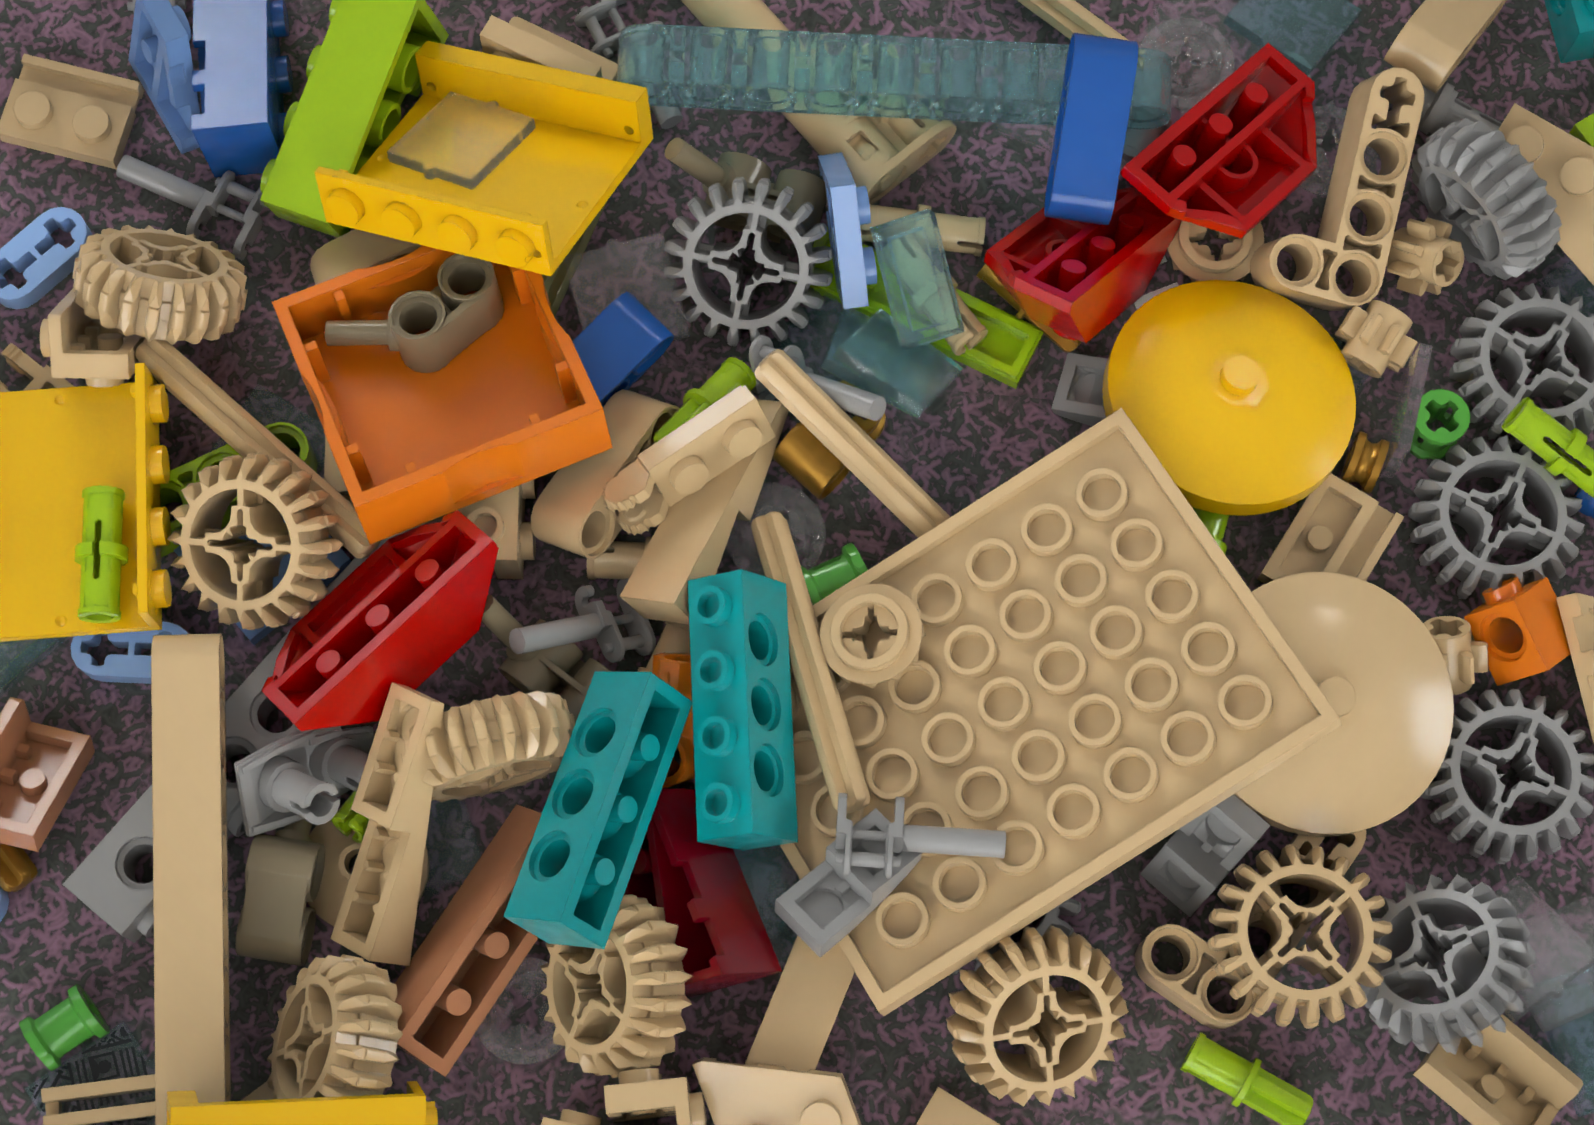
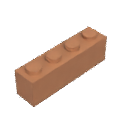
[395,804,542,1077]

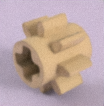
[1387,217,1464,297]
[1335,300,1418,378]
[1423,616,1488,695]

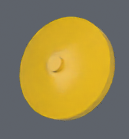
[1102,280,1356,516]

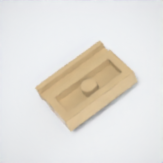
[0,54,145,170]
[1257,473,1404,584]

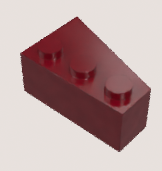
[624,788,783,997]

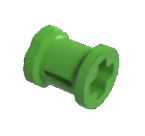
[1402,389,1471,460]
[801,543,868,605]
[19,984,110,1071]

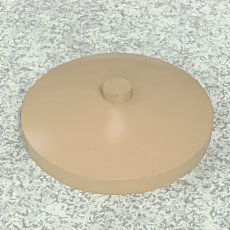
[1234,572,1454,837]

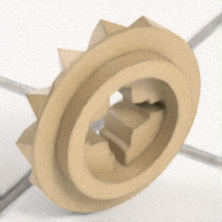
[1167,220,1264,282]
[819,584,926,689]

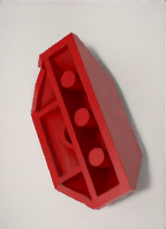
[1120,42,1317,238]
[984,187,1182,343]
[261,510,499,731]

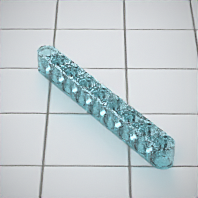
[617,24,1171,130]

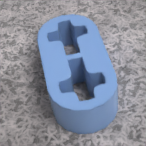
[0,207,92,309]
[70,622,188,684]

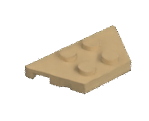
[692,1057,862,1125]

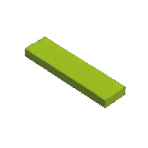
[795,226,1044,389]

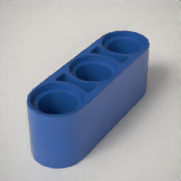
[1044,33,1138,225]
[572,292,675,407]

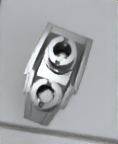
[234,726,374,837]

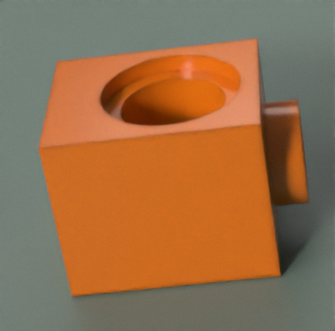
[1464,577,1570,686]

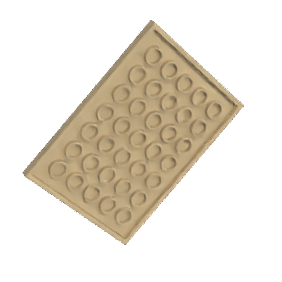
[780,408,1342,1016]

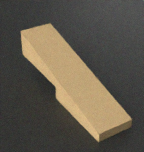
[620,399,789,625]
[330,682,444,966]

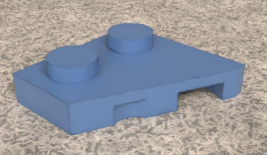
[128,0,200,154]
[818,152,877,310]

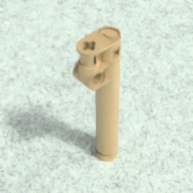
[681,0,957,204]

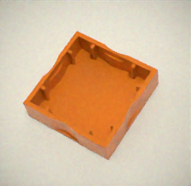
[272,245,613,545]

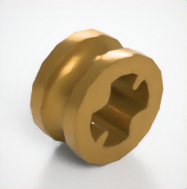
[1340,431,1390,494]

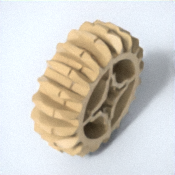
[72,225,248,345]
[167,453,344,630]
[401,690,575,802]
[1208,844,1393,1029]
[540,894,692,1078]
[946,925,1129,1107]
[267,954,403,1100]

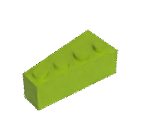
[260,0,449,238]

